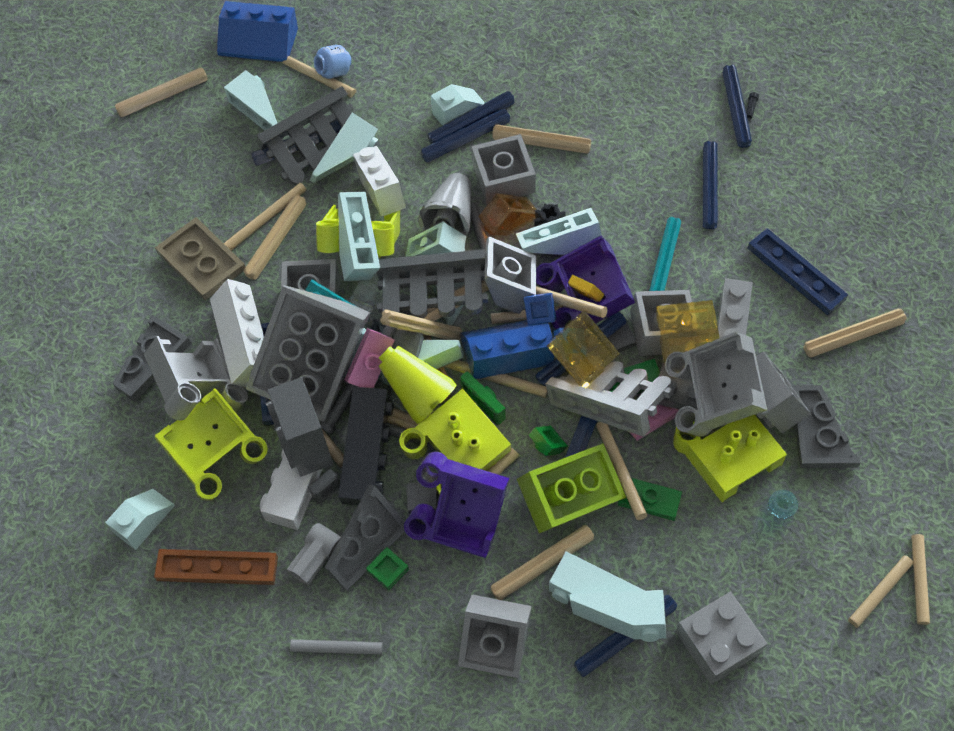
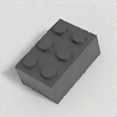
[266,377,334,477]

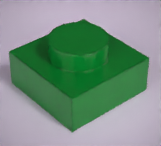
[529,425,568,456]
[366,547,409,591]

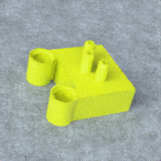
[316,205,400,258]
[155,388,268,501]
[399,389,511,496]
[673,415,787,502]

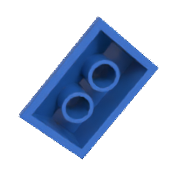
[217,1,298,62]
[460,320,556,379]

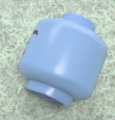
[314,45,351,79]

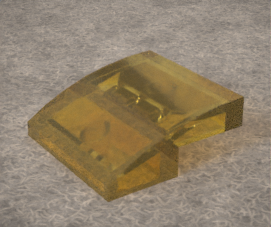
[656,300,720,363]
[547,311,620,388]

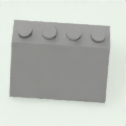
[245,285,370,422]

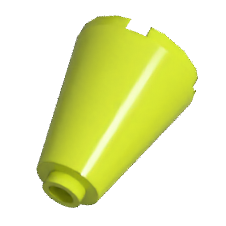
[378,346,457,424]

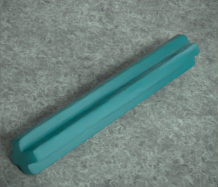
[649,217,681,291]

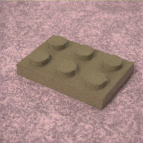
[155,217,245,301]

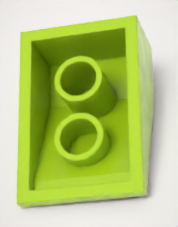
[516,443,626,534]

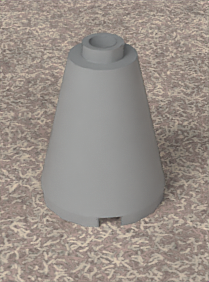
[418,173,472,236]

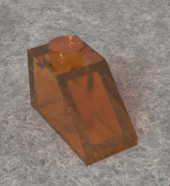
[478,193,537,236]

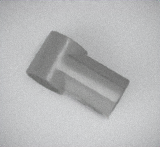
[287,523,341,586]

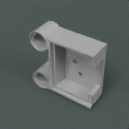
[665,332,767,437]
[144,336,248,421]

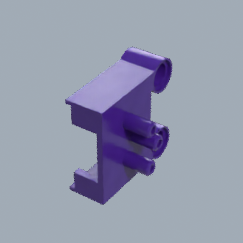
[536,235,636,331]
[404,452,509,558]

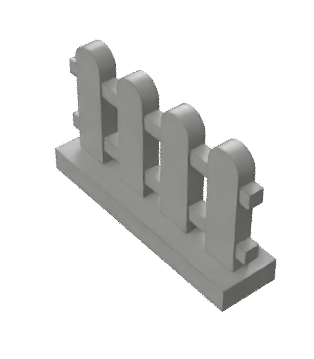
[545,354,673,437]

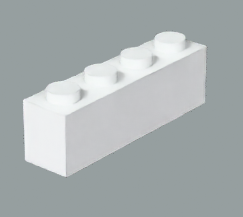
[210,279,264,387]

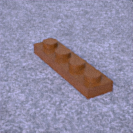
[154,549,278,585]

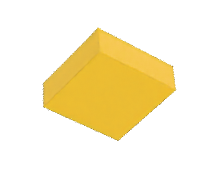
[568,274,604,302]

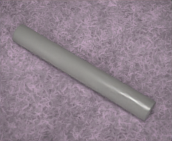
[290,639,383,655]

